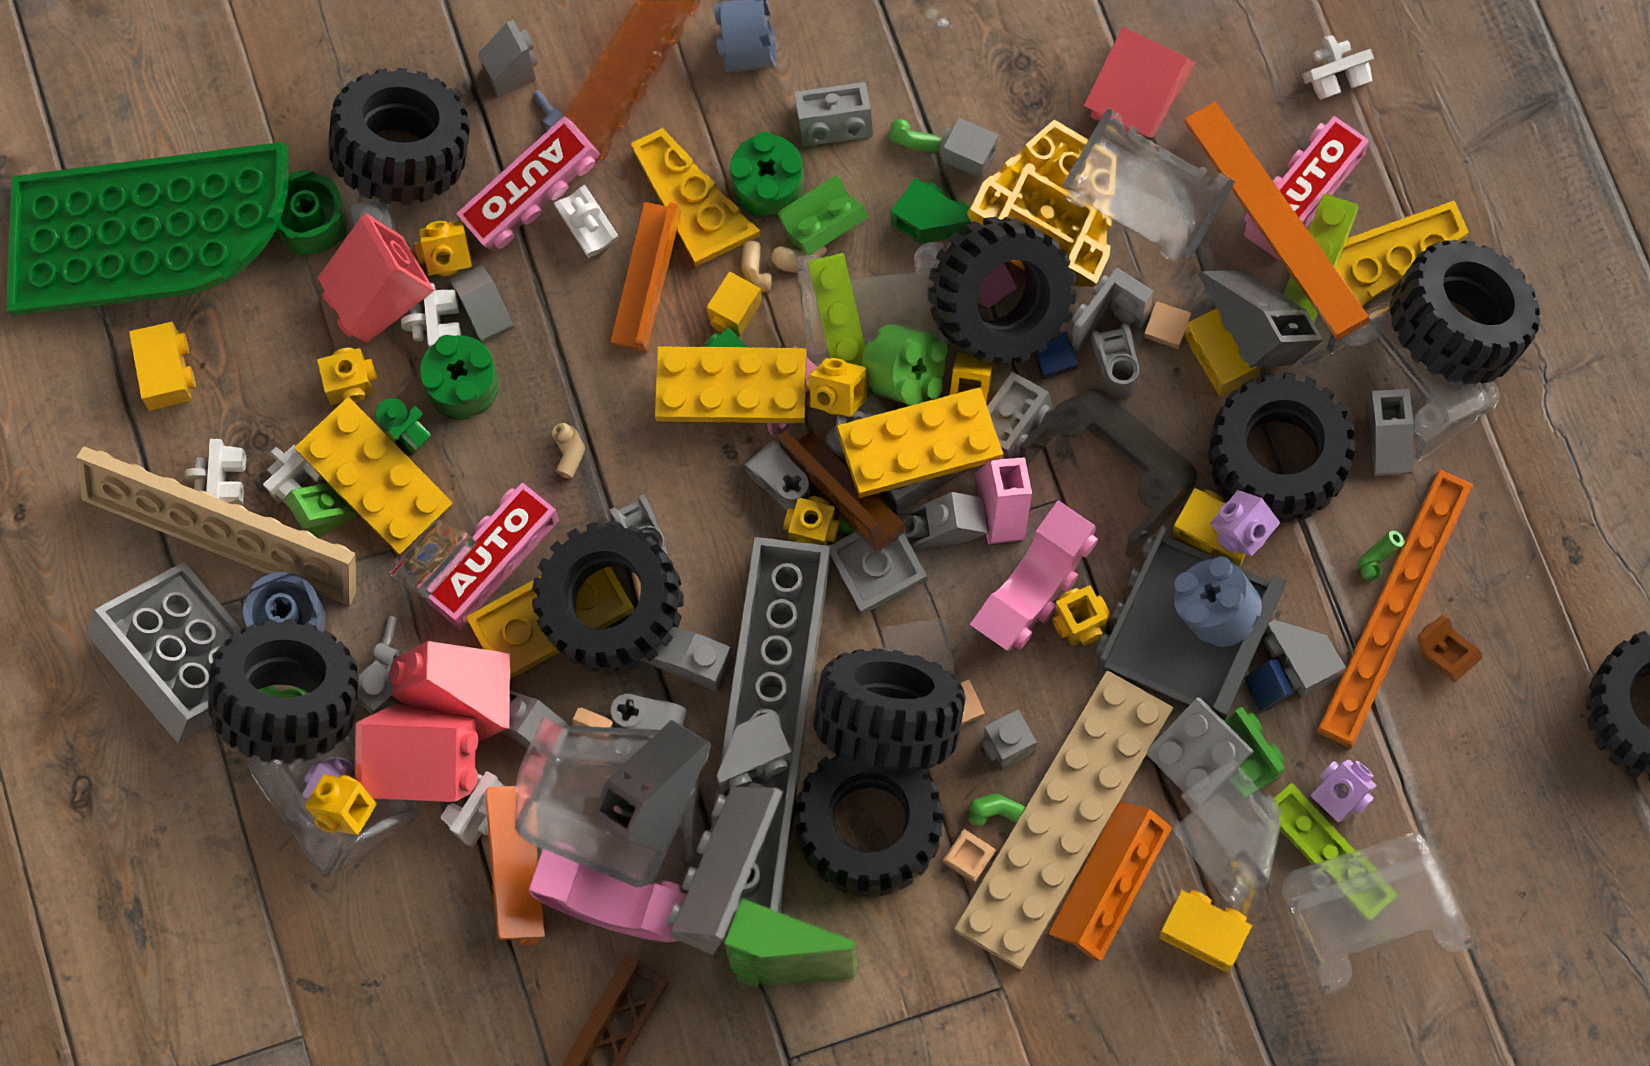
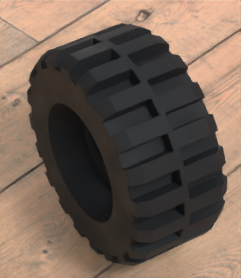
[328,68,470,205]
[927,216,1077,365]
[1389,240,1540,384]
[1208,372,1356,523]
[532,521,684,673]
[208,620,359,764]
[1586,631,1650,781]
[813,648,966,772]
[795,753,943,897]

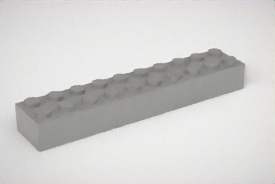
[711,537,831,920]

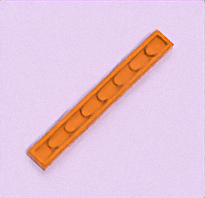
[1184,101,1370,341]
[1316,469,1473,749]

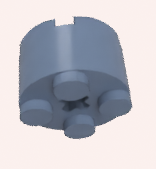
[714,0,776,73]
[1174,556,1262,647]
[243,572,326,633]

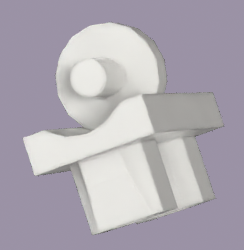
[1302,35,1374,100]
[554,185,619,258]
[401,283,461,348]
[184,439,246,505]
[263,445,325,505]
[441,771,505,848]

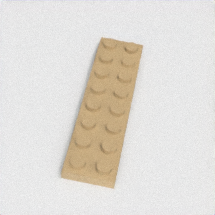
[76,446,356,606]
[954,670,1174,970]

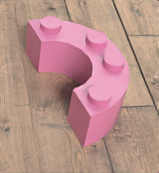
[970,500,1098,651]
[529,843,687,942]

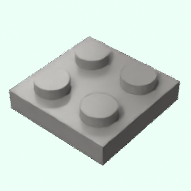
[830,532,928,615]
[1146,698,1254,807]

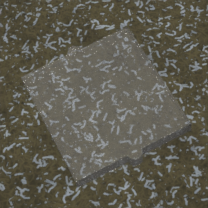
[881,617,956,678]

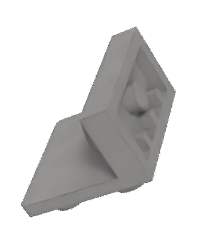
[1070,267,1154,353]

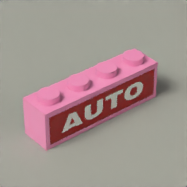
[456,116,600,251]
[1244,116,1369,260]
[422,482,559,630]

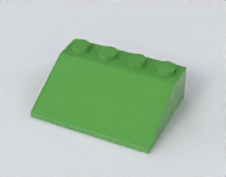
[724,899,857,988]

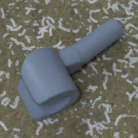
[533,90,563,131]

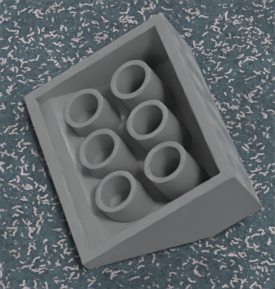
[86,562,242,744]
[667,787,783,955]

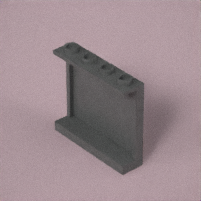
[1095,526,1287,721]

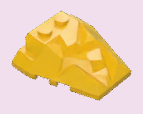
[967,120,1116,287]

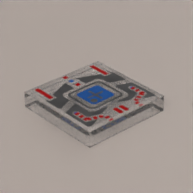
[387,519,476,598]

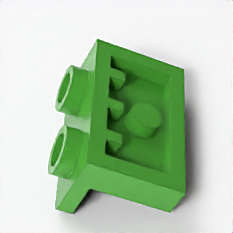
[778,176,868,256]
[1224,707,1285,801]

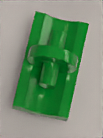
[375,398,431,455]

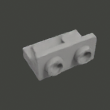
[794,82,873,146]
[987,372,1053,459]

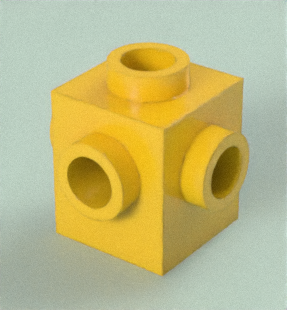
[415,220,472,276]
[317,348,377,405]
[807,358,867,417]
[783,496,840,546]
[1052,585,1110,646]
[305,774,377,836]

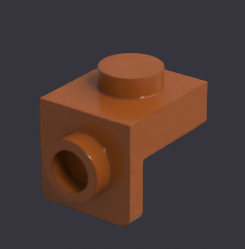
[1417,614,1482,682]

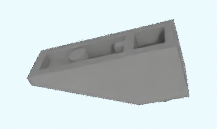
[628,615,733,693]

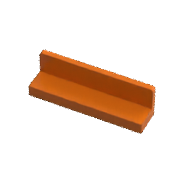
[610,202,681,352]
[485,786,545,946]
[1049,801,1172,961]

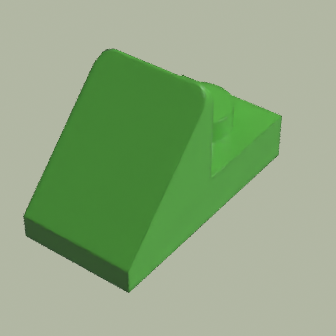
[284,483,358,538]

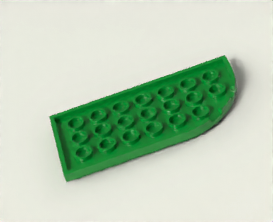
[6,142,289,316]

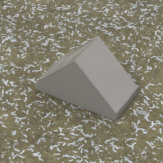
[449,265,514,343]

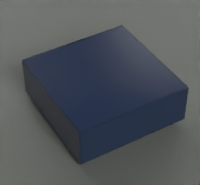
[1033,331,1079,379]
[1244,659,1294,712]

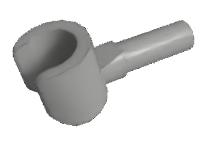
[374,616,399,668]

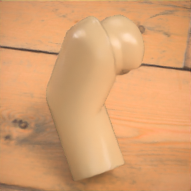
[741,241,772,293]
[771,246,827,274]
[552,423,585,479]

